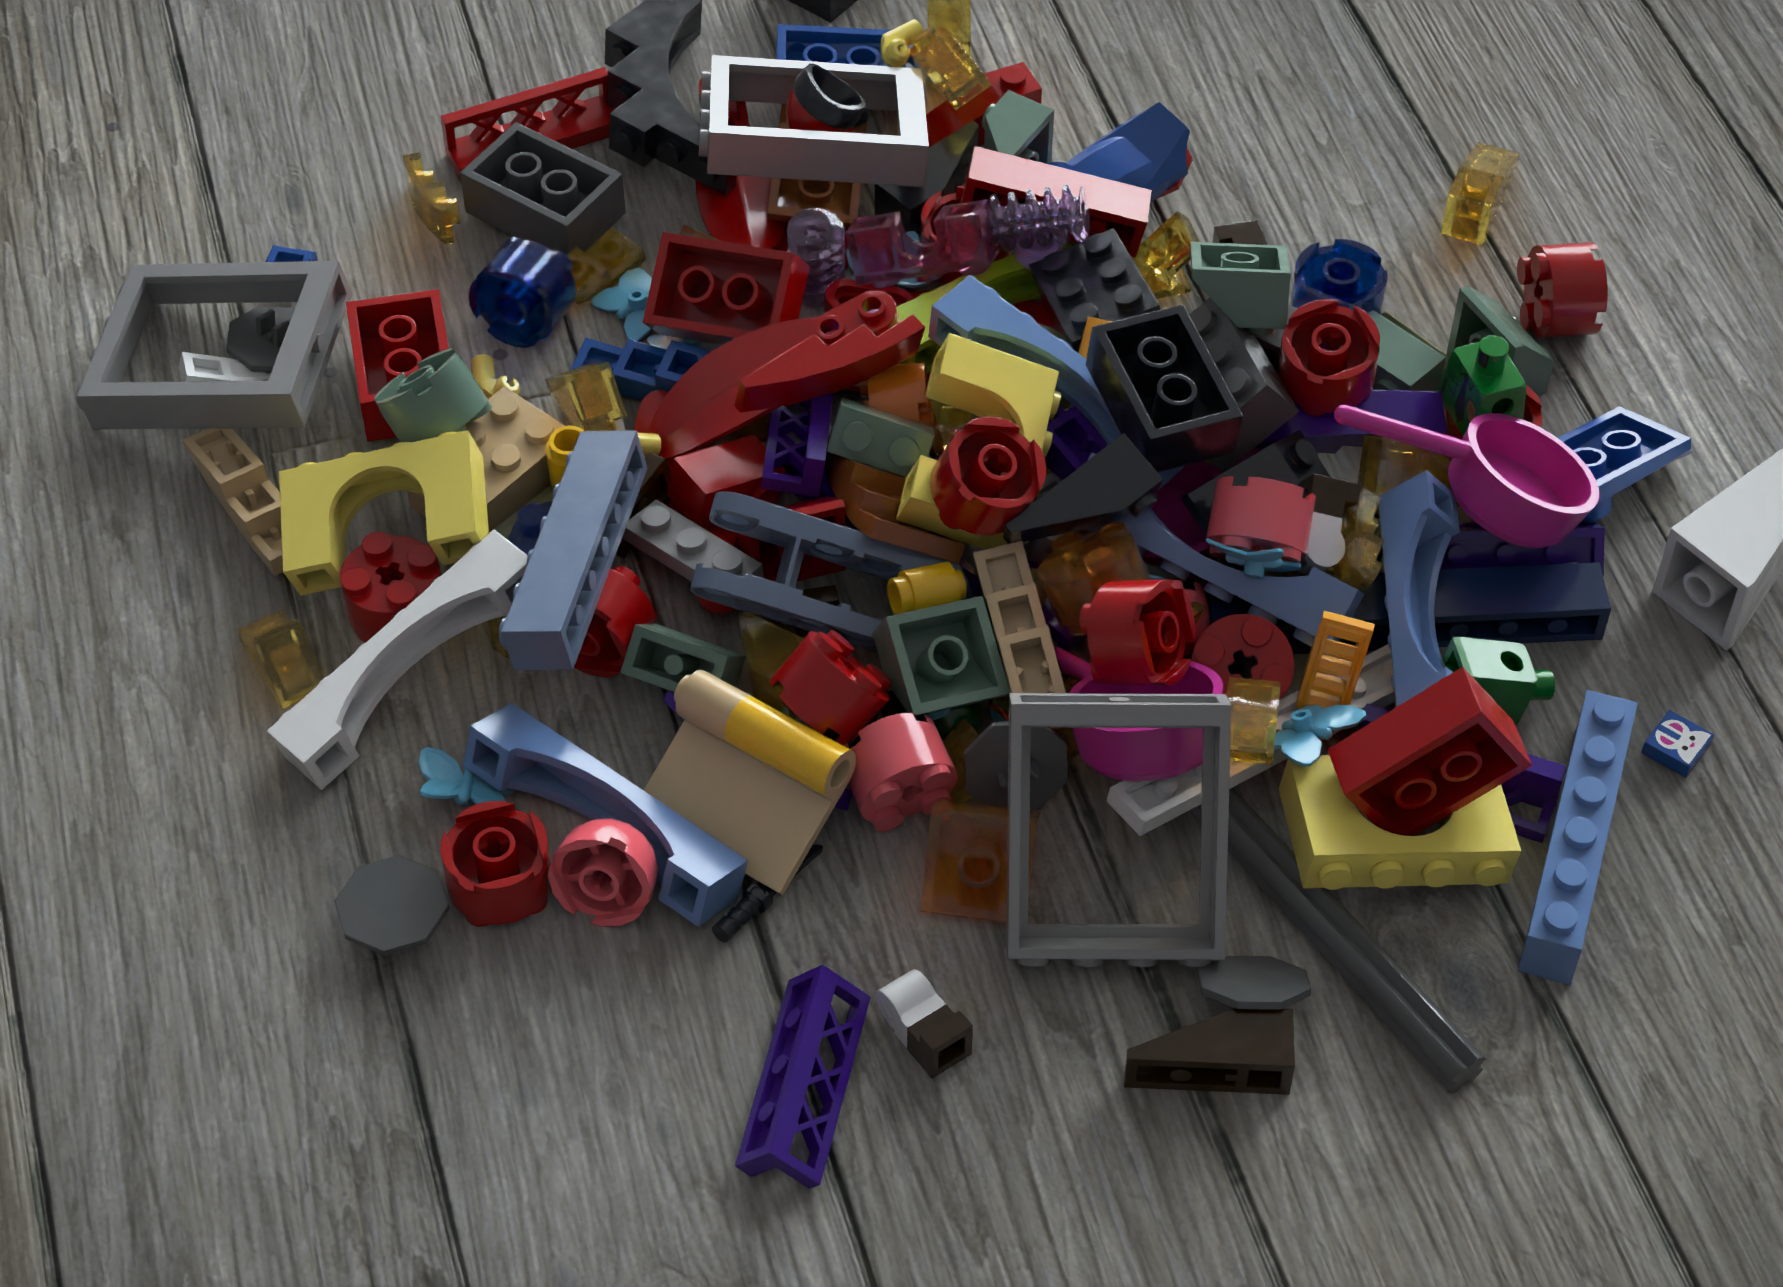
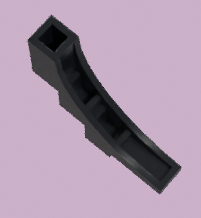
[605,0,736,195]

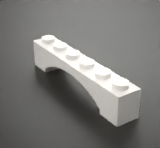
[267,529,527,790]

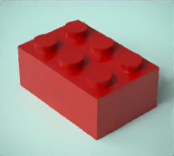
[642,232,810,345]
[346,289,449,442]
[1327,667,1533,836]

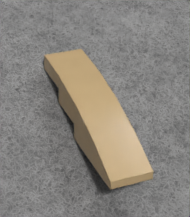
[182,428,283,576]
[973,541,1066,730]

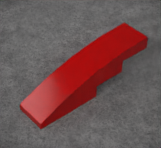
[734,314,925,413]

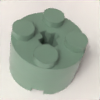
[374,349,492,442]

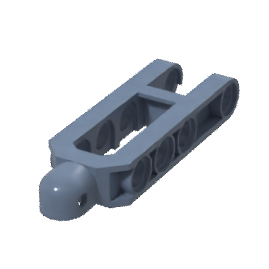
[690,491,993,653]

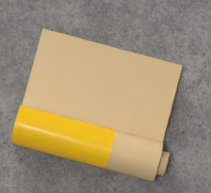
[644,670,856,895]

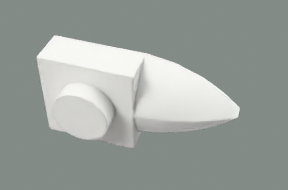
[178,352,271,382]

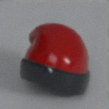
[786,63,870,133]

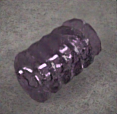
[989,184,1090,252]
[787,208,845,307]

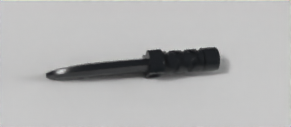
[712,844,823,943]

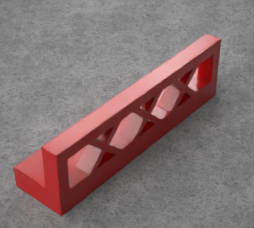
[440,67,615,182]

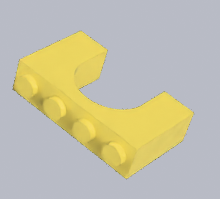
[896,333,1061,550]
[279,430,489,596]
[1279,755,1521,890]

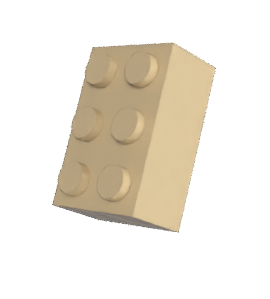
[407,387,565,532]

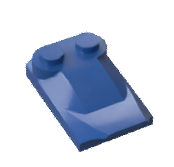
[776,24,926,101]
[1048,102,1190,202]
[1558,406,1693,524]

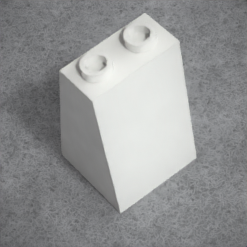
[1652,448,1783,651]

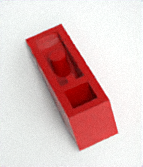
[926,62,1042,148]

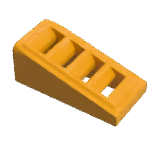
[1296,611,1375,709]

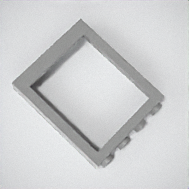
[699,55,929,187]
[76,261,352,429]
[1006,693,1231,967]

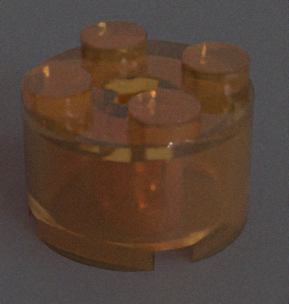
[1037,522,1151,635]

